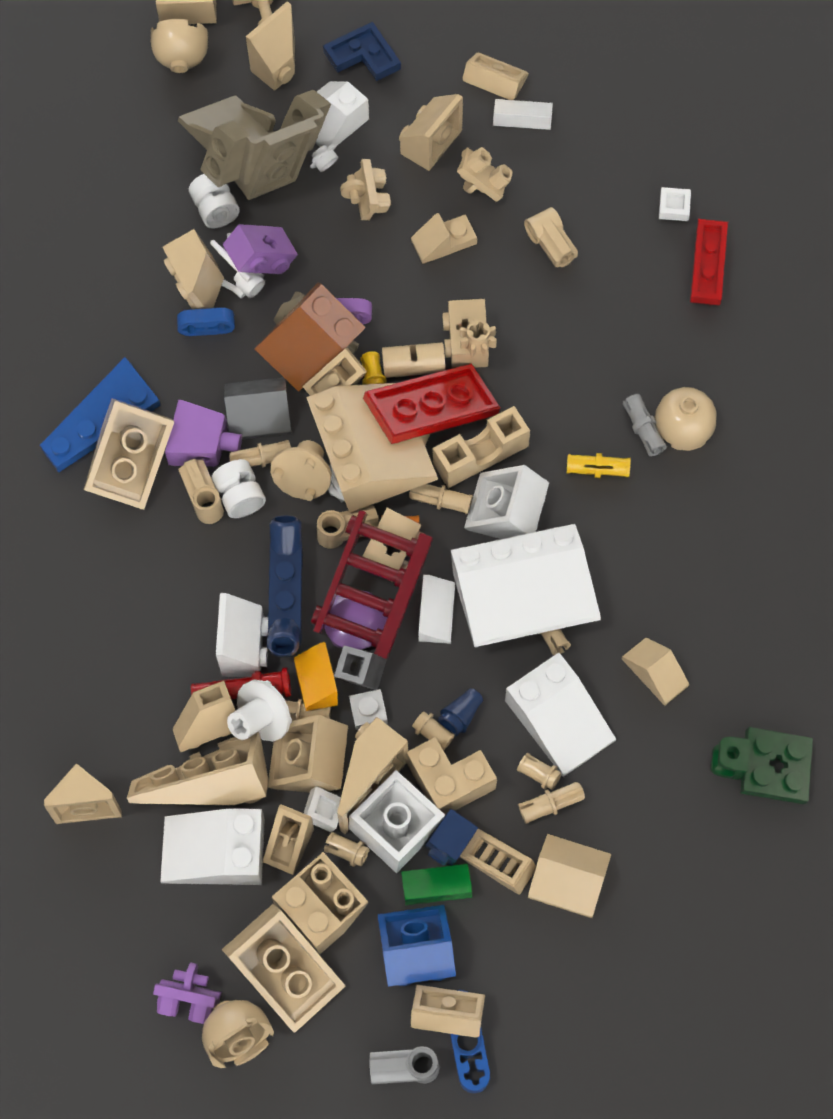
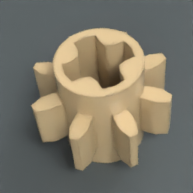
[460,318,497,357]

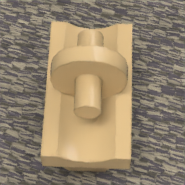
[457,147,513,202]
[340,159,391,221]

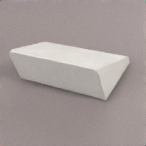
[493,99,553,130]
[419,575,455,644]

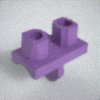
[153,962,222,1024]

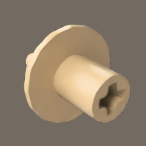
[270,440,332,501]

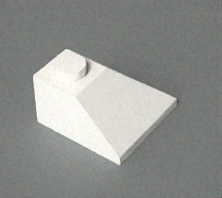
[316,81,369,148]

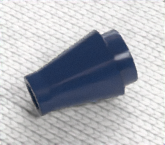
[438,688,484,736]

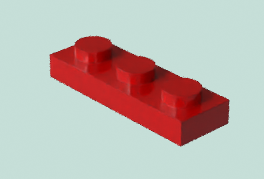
[690,219,728,306]

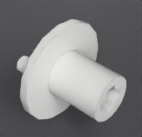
[227,679,292,742]

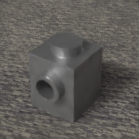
[334,645,387,690]

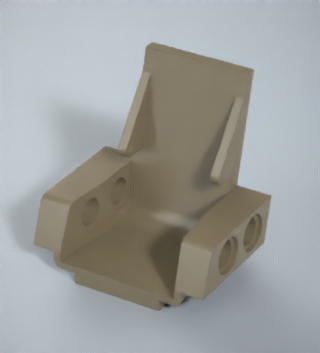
[178,90,331,200]

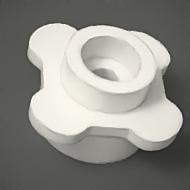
[310,144,339,172]

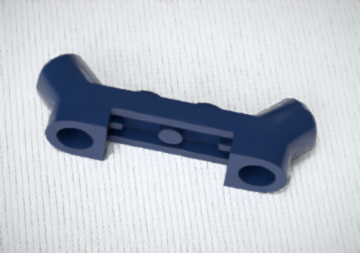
[267,515,303,657]

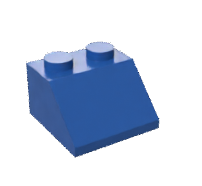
[377,905,456,987]

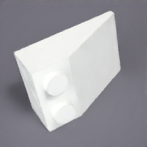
[505,653,616,777]
[160,809,265,885]

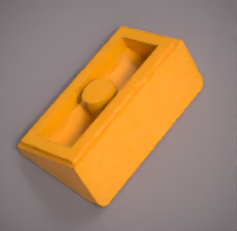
[294,642,338,711]

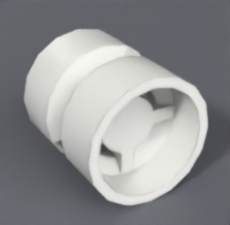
[188,174,240,229]
[212,459,266,518]

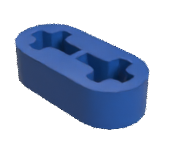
[177,308,235,336]

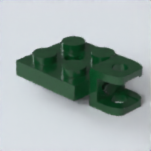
[711,727,813,804]

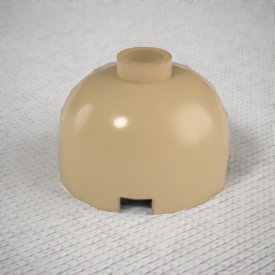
[151,19,208,73]
[655,387,717,451]
[202,1000,274,1068]

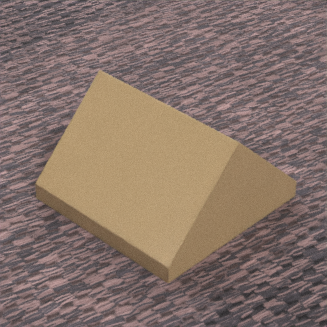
[44,763,122,824]
[528,834,611,918]

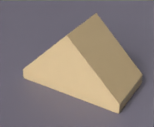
[622,638,689,706]
[263,804,314,875]

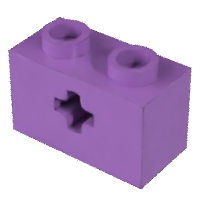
[223,224,298,274]

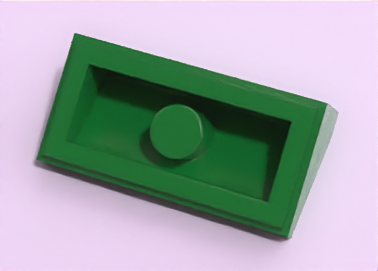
[401,864,472,906]

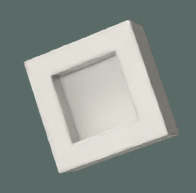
[659,187,691,221]
[349,689,388,730]
[304,786,341,832]

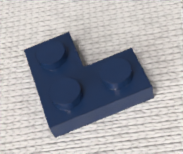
[323,22,401,81]

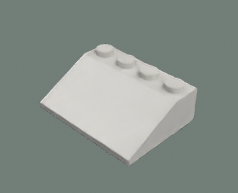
[451,524,601,647]

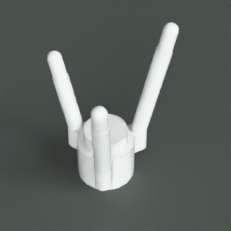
[210,233,265,299]

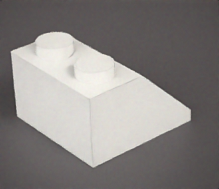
[464,465,549,539]
[216,593,268,677]
[348,770,445,873]

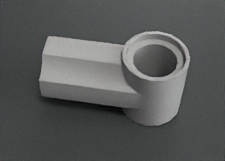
[369,1046,440,1085]

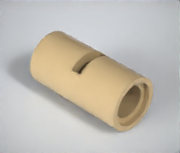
[382,342,445,378]

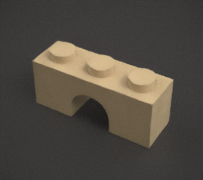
[433,406,530,489]

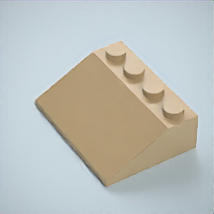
[306,383,438,513]

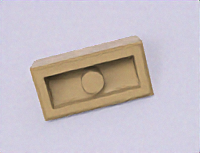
[463,52,529,100]
[411,985,485,1038]

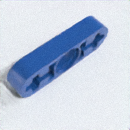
[450,990,490,1093]

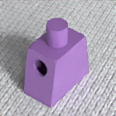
[165,400,242,466]

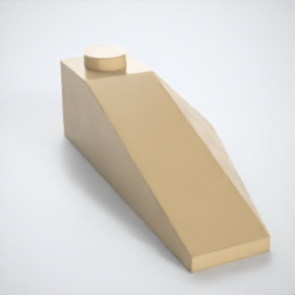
[127,731,269,805]

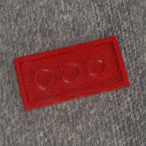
[363,363,501,444]

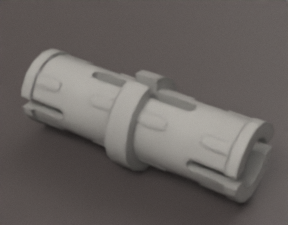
[622,394,667,456]

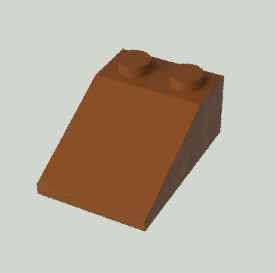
[254,283,366,392]

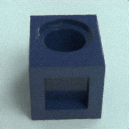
[424,809,478,866]

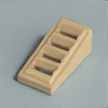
[460,829,536,895]

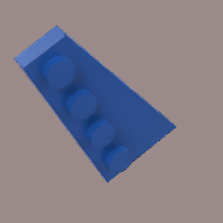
[40,357,161,472]

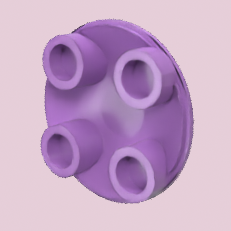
[324,590,387,650]

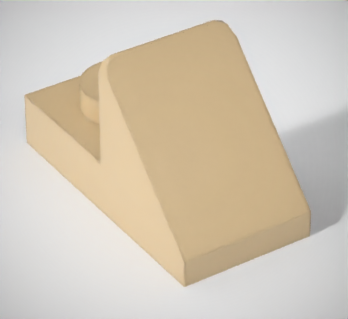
[411,213,477,264]
[303,347,367,396]

